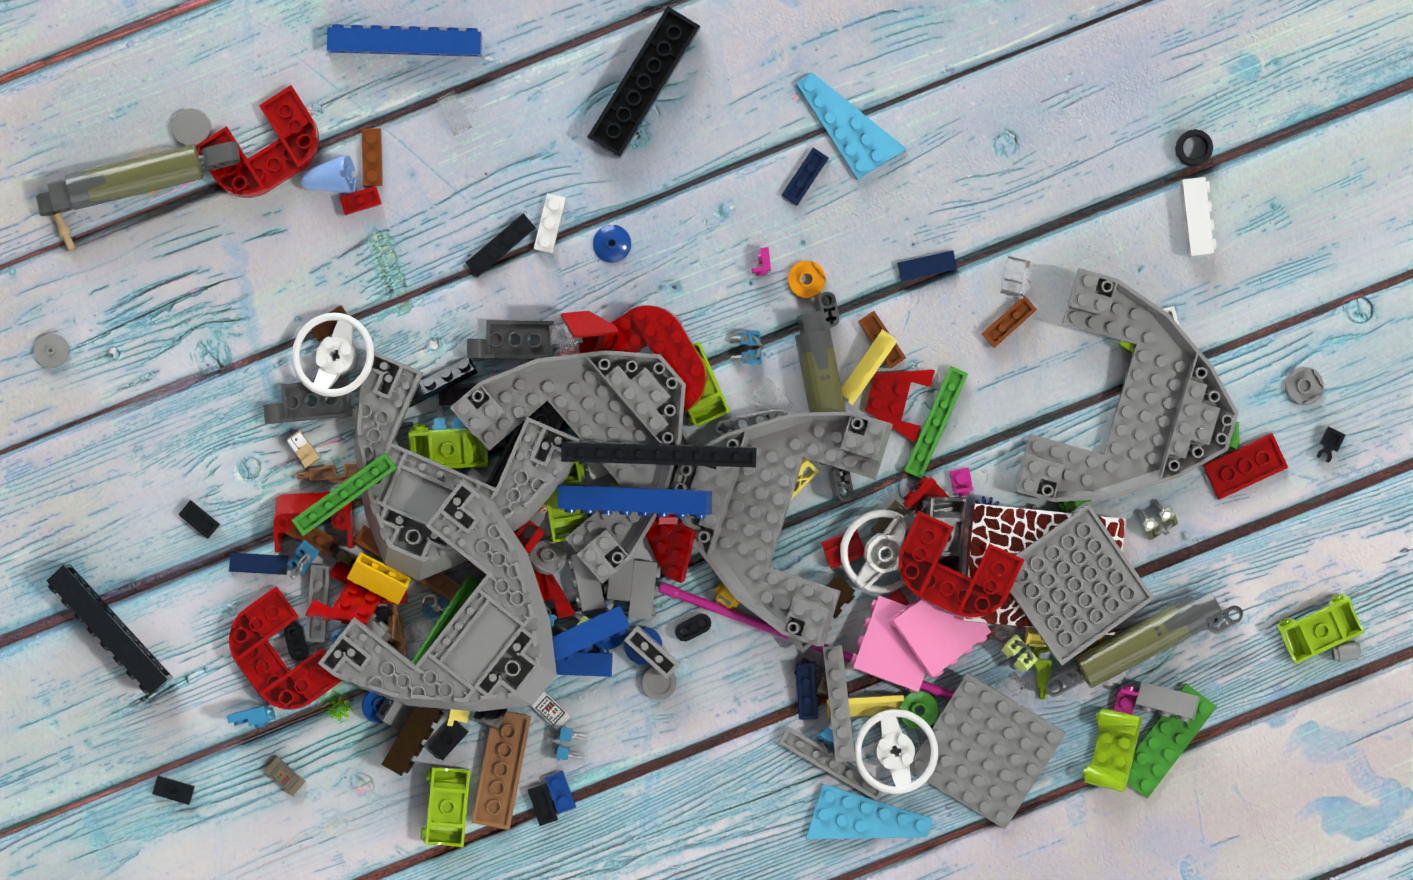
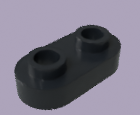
[675,613,711,642]
[284,622,309,661]

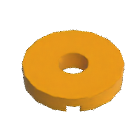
[788,261,826,299]

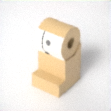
[287,430,321,468]

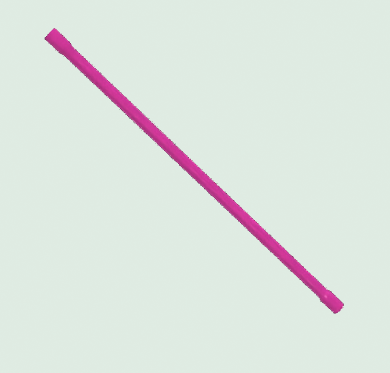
[659,582,955,701]

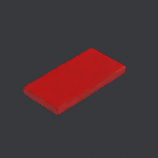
[1202,433,1289,500]

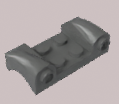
[919,496,967,573]

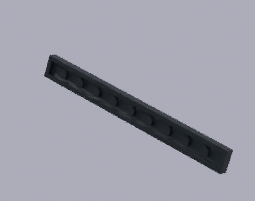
[561,441,757,468]

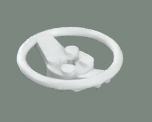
[292,313,374,397]
[840,510,909,593]
[854,709,938,794]

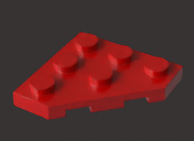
[645,518,696,583]

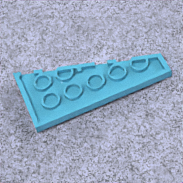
[796,73,906,180]
[806,784,933,839]

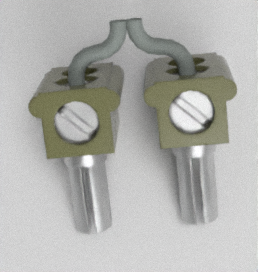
[1138,500,1178,540]

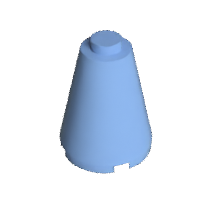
[301,155,357,193]

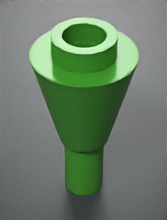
[1057,500,1092,516]

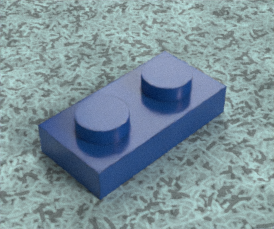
[545,771,576,814]

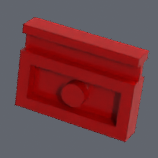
[821,529,864,569]

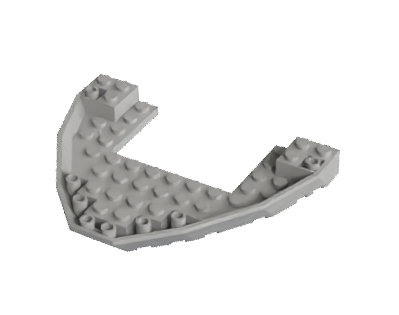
[1014,268,1239,502]
[450,350,686,583]
[354,352,583,581]
[671,411,893,646]
[318,479,557,712]

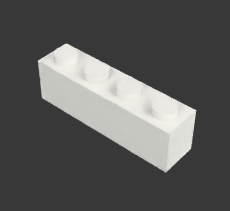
[1180,177,1216,257]

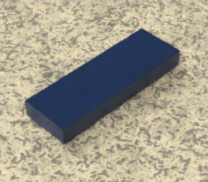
[781,147,829,206]
[897,250,957,282]
[229,552,288,575]
[796,661,818,720]

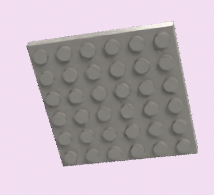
[1010,504,1155,666]
[910,672,1066,829]

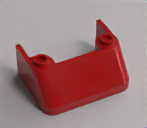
[558,311,622,356]
[273,492,355,553]

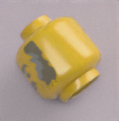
[714,582,739,609]

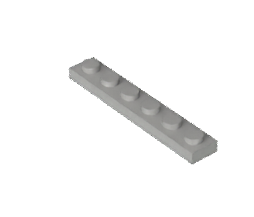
[823,645,855,763]
[778,726,887,801]

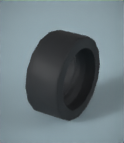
[1175,129,1213,167]

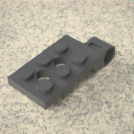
[467,320,554,359]
[263,378,352,424]

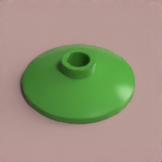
[900,691,938,730]

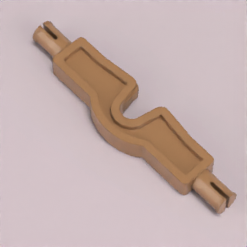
[297,463,358,484]
[388,604,407,657]

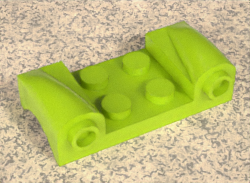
[686,341,730,428]
[408,424,489,468]
[546,462,588,543]
[1277,593,1365,665]
[1082,708,1143,792]
[420,766,470,847]

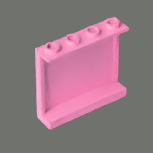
[850,596,926,694]
[888,597,991,678]

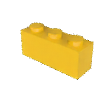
[347,552,412,605]

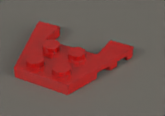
[865,369,935,443]
[305,561,382,626]
[534,570,575,619]

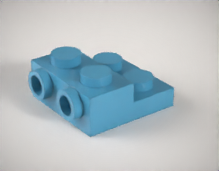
[226,704,275,728]

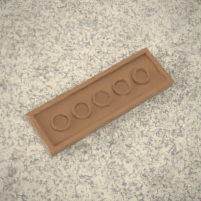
[472,712,531,830]

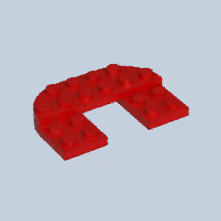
[196,85,319,198]
[611,305,708,413]
[899,511,1025,618]
[229,586,343,710]

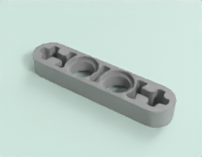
[716,408,788,436]

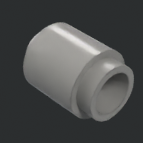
[1331,641,1361,662]

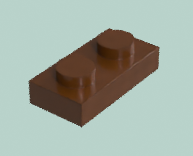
[311,305,348,342]

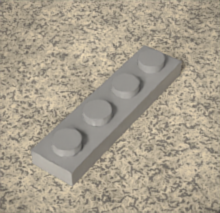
[305,564,331,643]

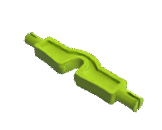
[1032,647,1052,700]

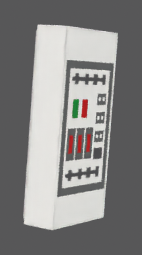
[531,691,571,731]

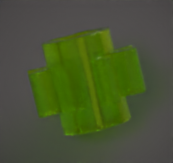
[328,697,352,721]

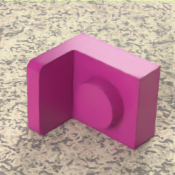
[751,247,771,276]
[950,468,974,497]
[1113,685,1139,714]

